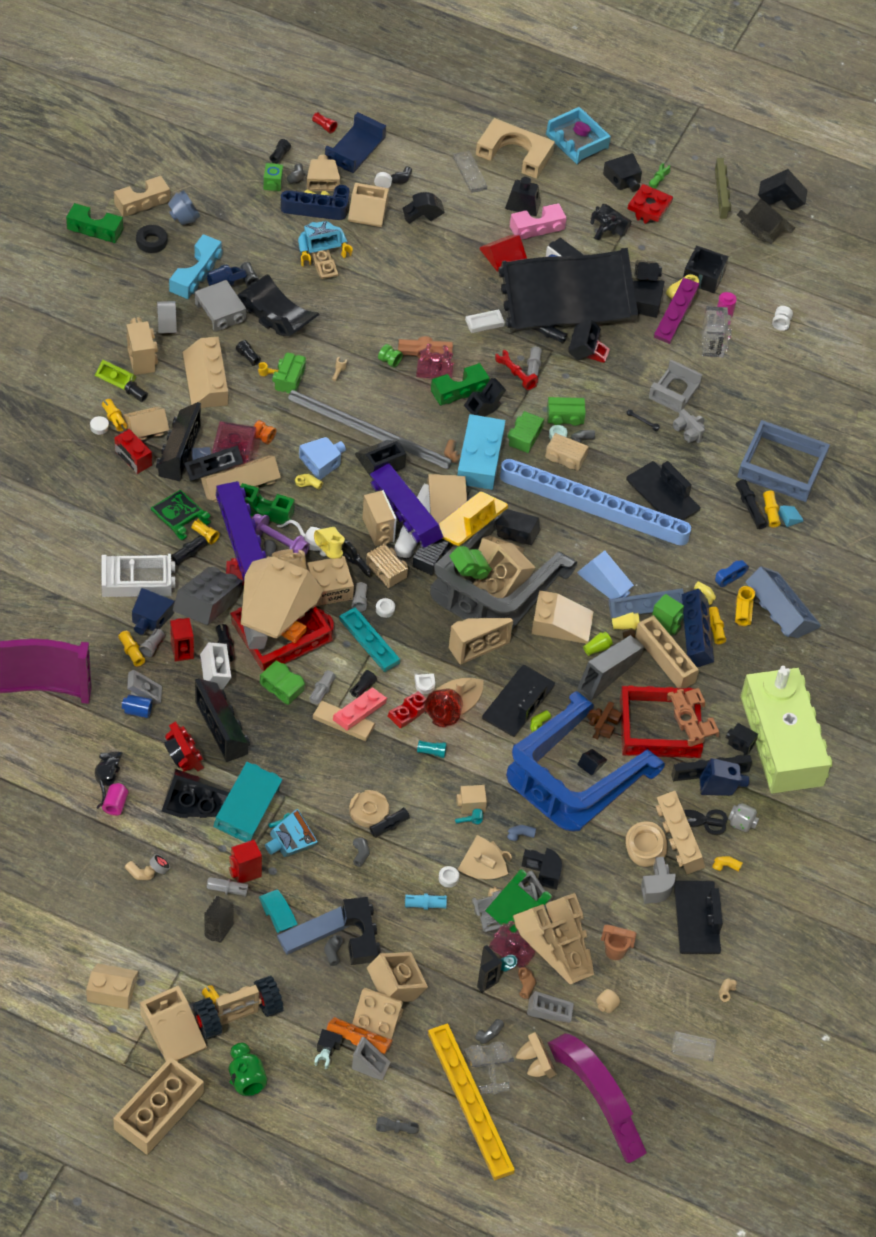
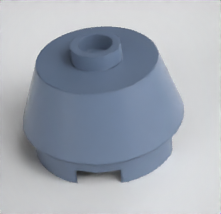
[168,190,201,225]

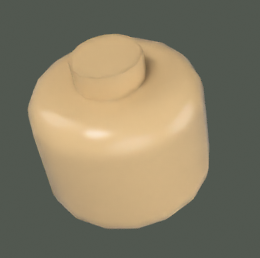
[596,989,620,1013]

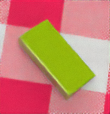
[95,360,136,391]

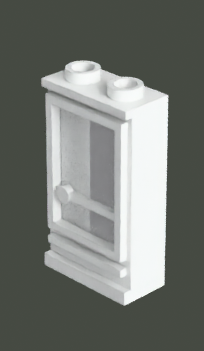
[102,554,175,597]

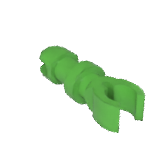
[649,163,671,189]

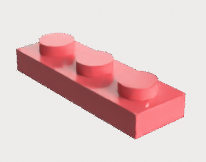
[333,687,387,731]

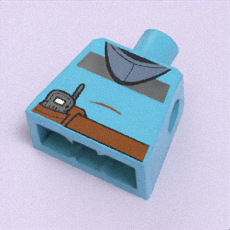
[265,809,318,857]

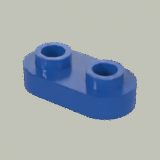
[715,560,749,587]

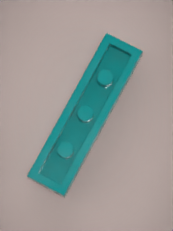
[339,607,400,672]

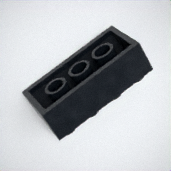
[156,402,201,481]
[195,678,250,762]

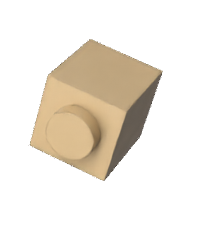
[456,785,487,814]

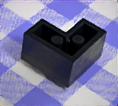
[758,169,808,210]

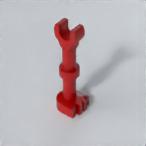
[495,350,539,390]

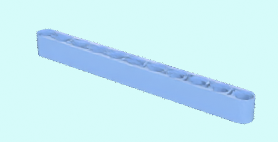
[500,459,691,546]

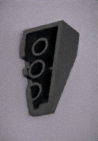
[161,769,231,818]

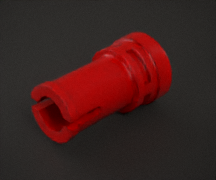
[312,112,338,134]

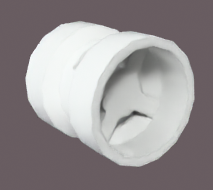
[772,306,793,331]

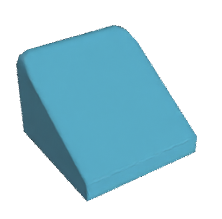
[778,505,803,527]

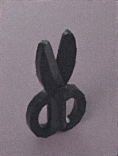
[342,540,372,577]
[684,809,728,835]

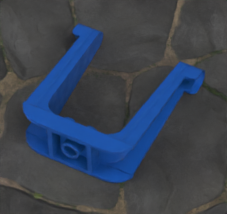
[506,691,665,831]

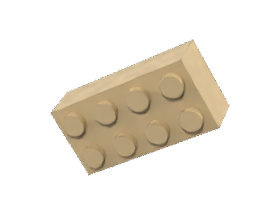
[113,1057,204,1155]

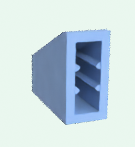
[577,550,634,599]

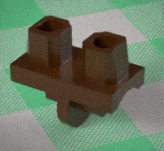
[587,701,622,740]

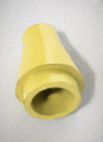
[612,612,639,631]

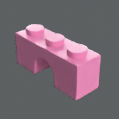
[510,203,566,239]

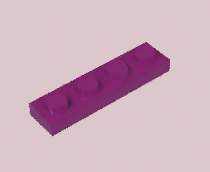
[654,277,699,344]

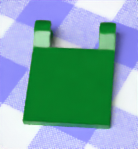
[485,869,552,938]

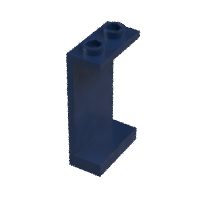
[325,112,386,173]

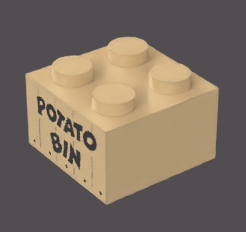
[307,556,354,606]

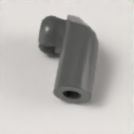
[287,163,304,184]

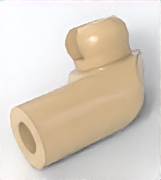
[125,861,155,880]
[719,978,737,1002]

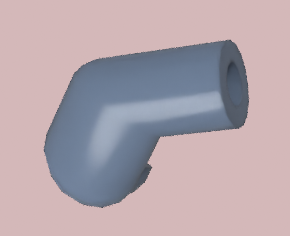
[507,825,536,841]

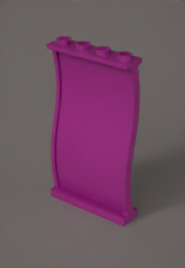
[0,639,92,704]

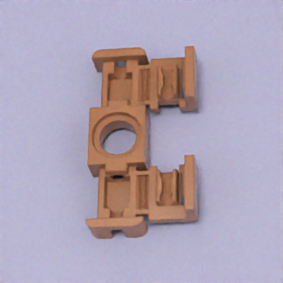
[667,688,719,747]

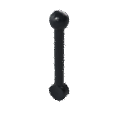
[626,409,660,431]

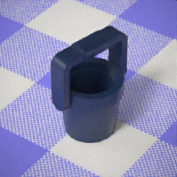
[206,264,247,286]

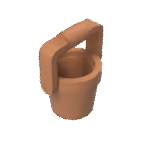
[601,925,637,960]

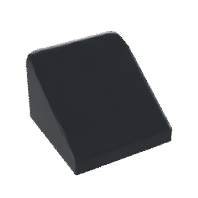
[577,749,607,775]

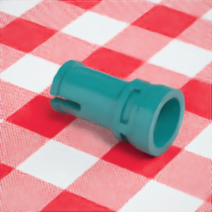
[417,740,447,758]

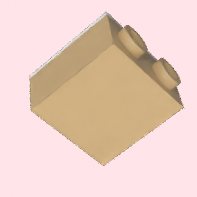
[362,490,396,546]

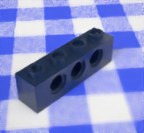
[682,589,714,668]

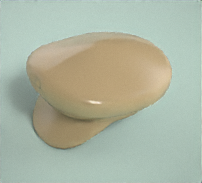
[625,821,667,867]

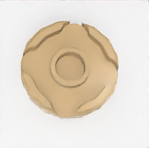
[349,790,389,828]

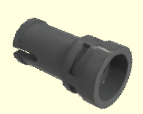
[240,262,259,287]

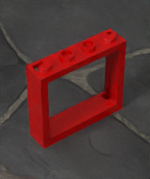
[230,606,333,672]
[620,685,703,758]

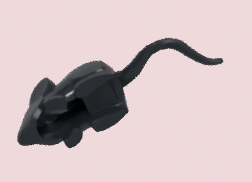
[95,752,123,809]

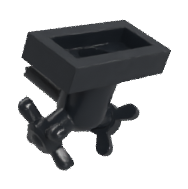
[590,204,632,240]

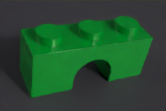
[66,203,123,243]
[431,363,490,406]
[240,483,295,527]

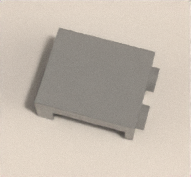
[195,280,246,332]

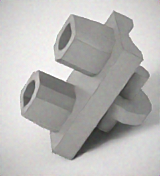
[673,409,705,443]

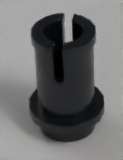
[124,381,148,402]

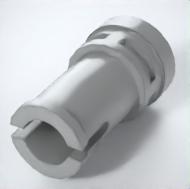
[351,582,368,612]
[139,629,165,657]

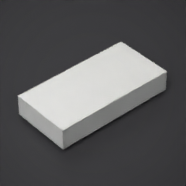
[465,310,505,333]

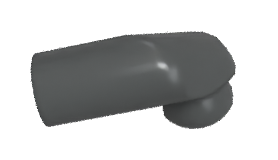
[571,430,595,443]
[263,540,276,558]
[353,837,370,867]
[324,935,343,966]
[475,1019,504,1044]

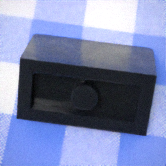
[477,945,502,993]

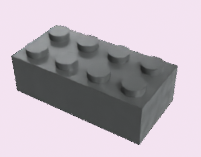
[173,567,243,625]

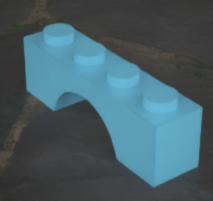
[169,234,223,299]

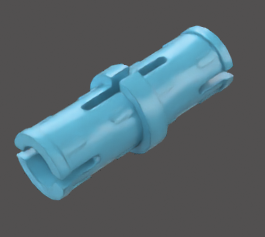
[405,893,447,910]

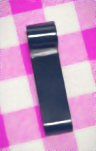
[280,185,350,220]

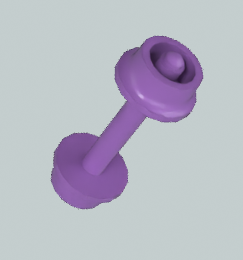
[252,514,310,555]

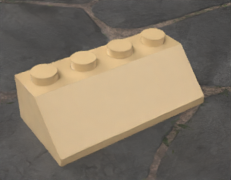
[183,337,228,408]

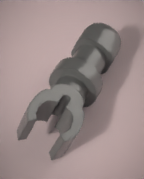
[376,1117,419,1134]

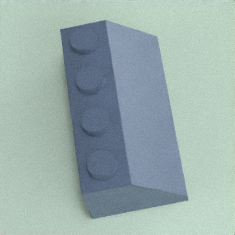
[746,566,822,638]

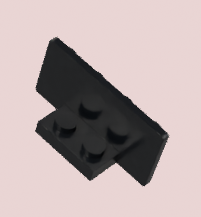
[626,461,701,520]
[482,665,555,737]
[674,880,723,954]

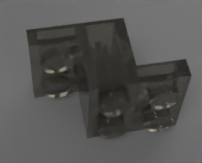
[737,199,795,244]

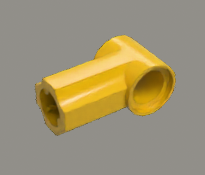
[735,586,755,627]

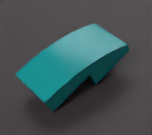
[259,889,298,933]

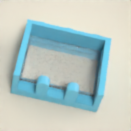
[546,107,611,164]

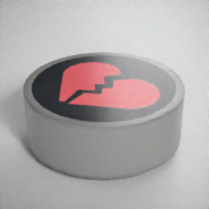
[149,854,170,874]

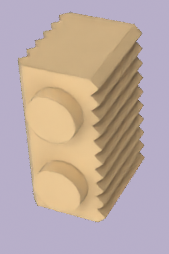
[545,433,589,471]
[366,543,408,588]

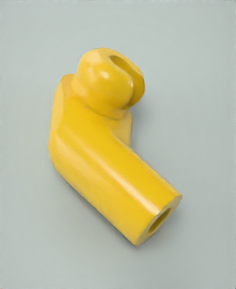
[712,856,743,872]

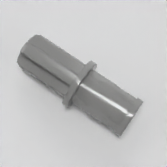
[527,347,542,376]
[309,670,336,705]
[207,877,248,897]

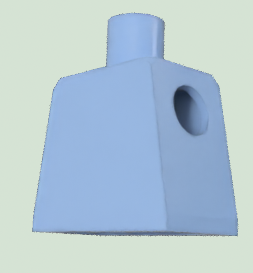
[299,437,346,480]

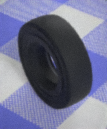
[136,225,168,253]

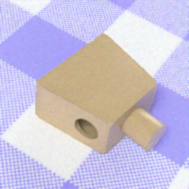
[307,155,340,191]

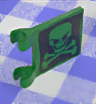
[151,490,211,540]

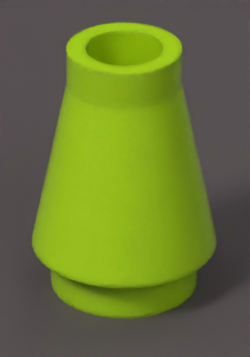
[583,632,613,656]

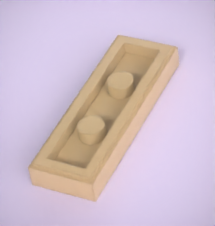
[313,701,375,741]

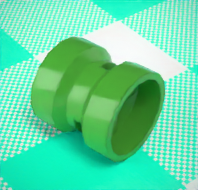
[378,344,403,368]

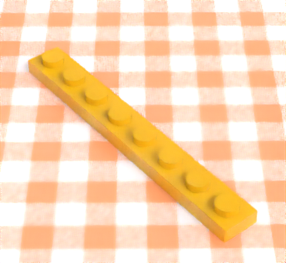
[428,1023,515,1181]

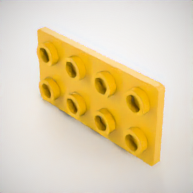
[439,492,508,546]

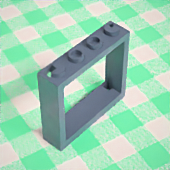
[738,420,830,502]

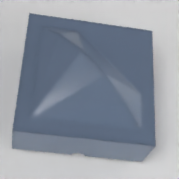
[192,447,211,460]

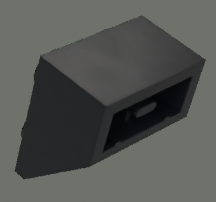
[355,440,406,477]

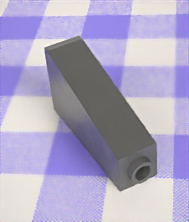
[577,635,645,701]

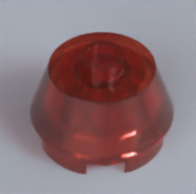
[424,688,463,727]

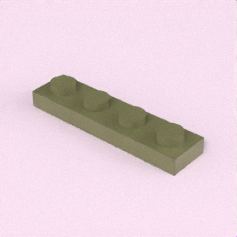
[715,158,731,219]

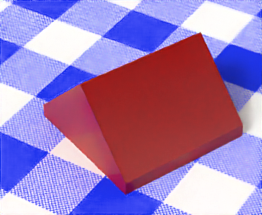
[480,235,527,272]

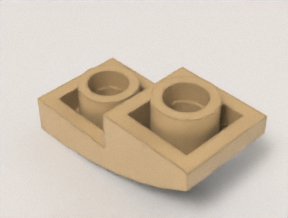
[311,249,338,279]

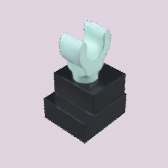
[315,1029,342,1069]

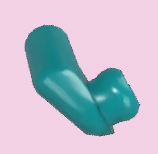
[500,955,517,972]

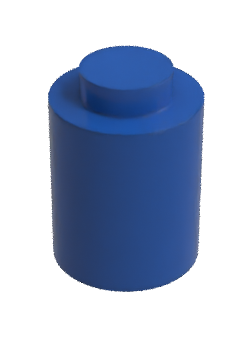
[122,694,153,718]

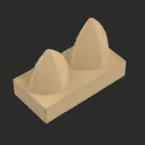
[516,1032,557,1078]

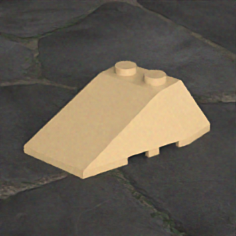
[241,556,323,639]

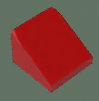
[586,340,610,363]

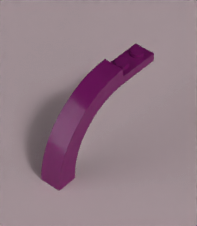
[548,1033,647,1163]

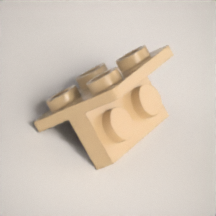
[352,988,404,1039]

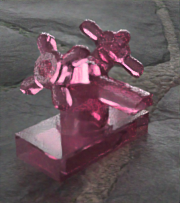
[416,343,454,379]
[489,921,535,968]

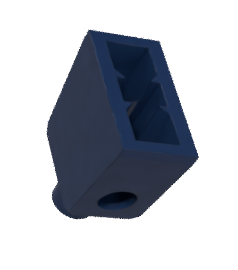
[132,588,175,635]
[699,758,749,796]

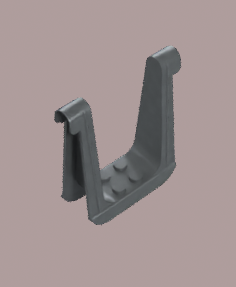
[430,516,577,630]

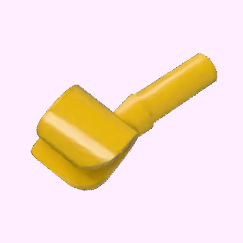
[258,362,278,376]

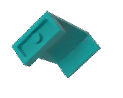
[213,762,283,842]

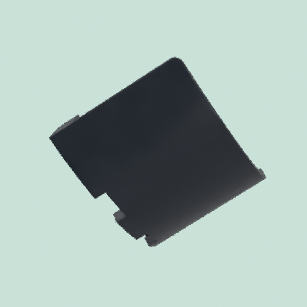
[237,274,320,336]

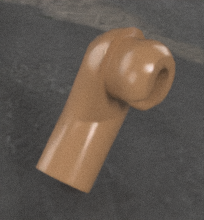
[444,440,461,463]
[518,967,536,999]

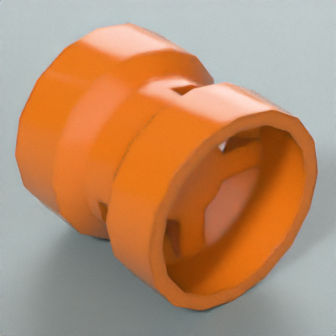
[251,420,276,444]

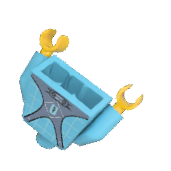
[298,221,353,266]

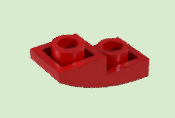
[387,691,432,729]

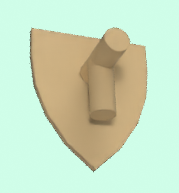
[436,678,484,716]
[458,835,508,880]

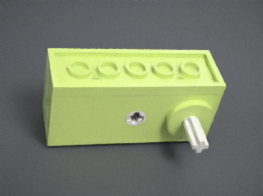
[740,666,832,793]

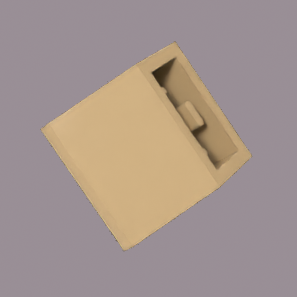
[348,183,389,227]

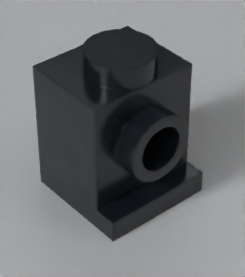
[725,723,758,756]

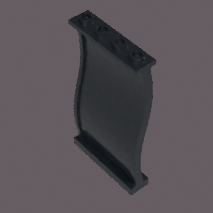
[499,248,638,334]

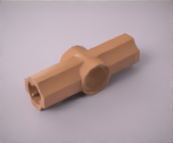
[398,336,453,360]

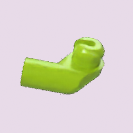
[530,710,551,732]

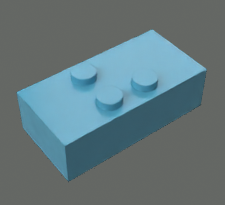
[457,414,505,490]

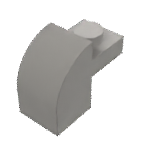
[157,301,177,333]
[641,857,675,904]

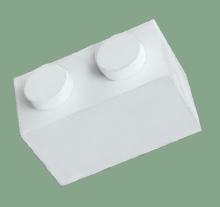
[200,642,231,689]

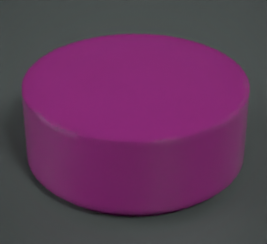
[573,122,591,137]

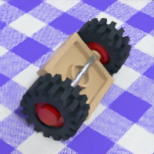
[192,975,284,1040]

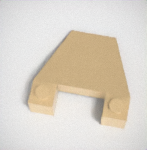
[513,893,594,984]

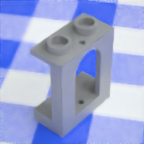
[649,360,702,413]

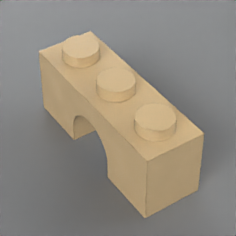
[114,176,170,217]

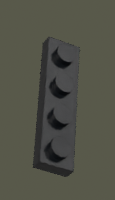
[671,755,752,782]

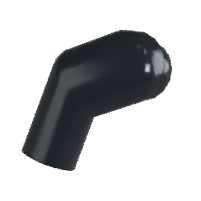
[391,166,412,184]

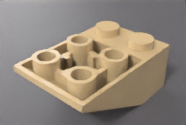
[140,985,207,1062]

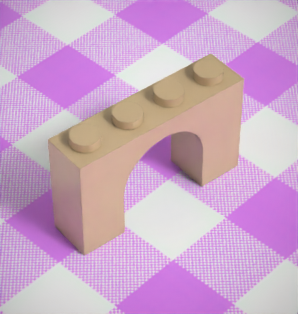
[476,118,555,179]

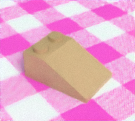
[473,543,536,598]
[532,590,594,644]
[449,618,513,665]

